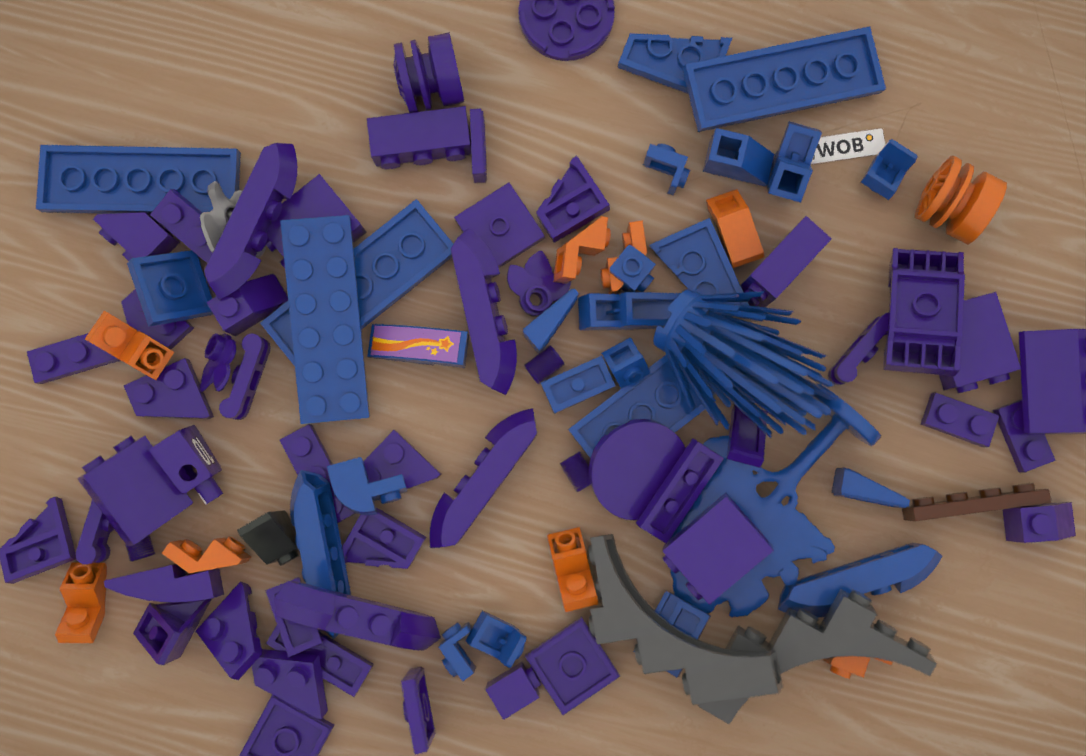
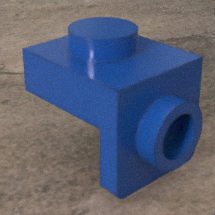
[861,139,918,200]
[643,143,690,195]
[609,245,656,292]
[602,337,651,389]
[466,610,527,668]
[438,622,476,682]

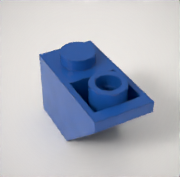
[702,128,774,187]

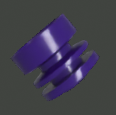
[393,32,465,113]

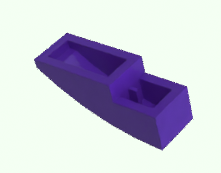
[104,564,224,603]

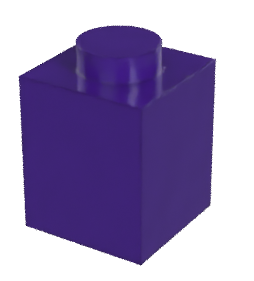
[485,662,542,720]

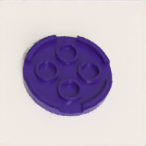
[518,0,615,61]
[589,419,686,520]

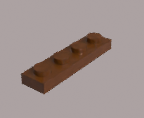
[902,483,1052,521]

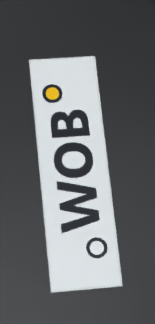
[811,128,885,164]

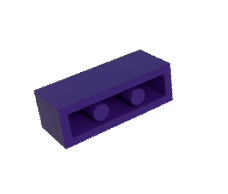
[367,106,471,169]

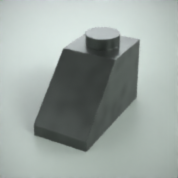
[237,510,298,566]

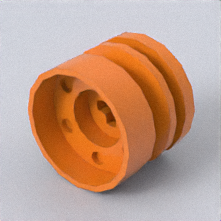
[915,156,1007,245]

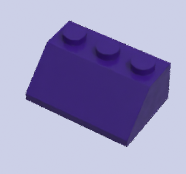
[1019,329,1086,434]

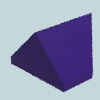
[133,598,212,665]

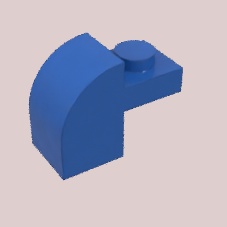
[767,121,822,203]
[327,457,408,515]

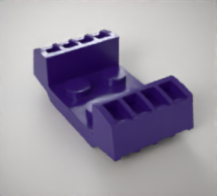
[883,248,965,376]

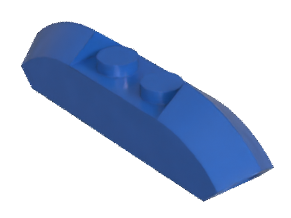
[290,470,351,639]
[778,543,942,618]

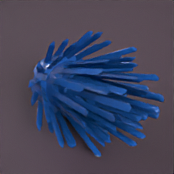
[653,289,837,438]

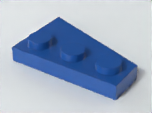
[618,33,732,94]
[649,218,749,317]

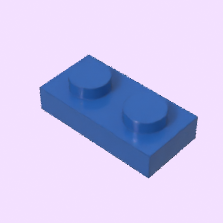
[541,355,616,414]

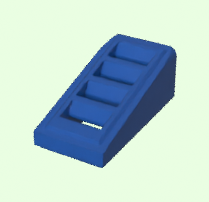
[523,288,579,354]
[832,467,910,508]

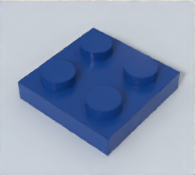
[127,250,213,327]

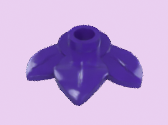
[507,251,571,316]
[199,333,236,392]

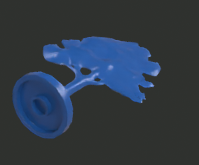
[669,383,881,618]

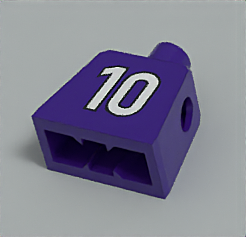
[149,425,223,505]

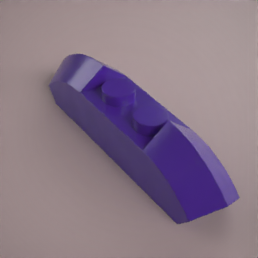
[204,143,297,299]
[451,228,517,395]
[429,408,537,548]
[274,581,441,651]

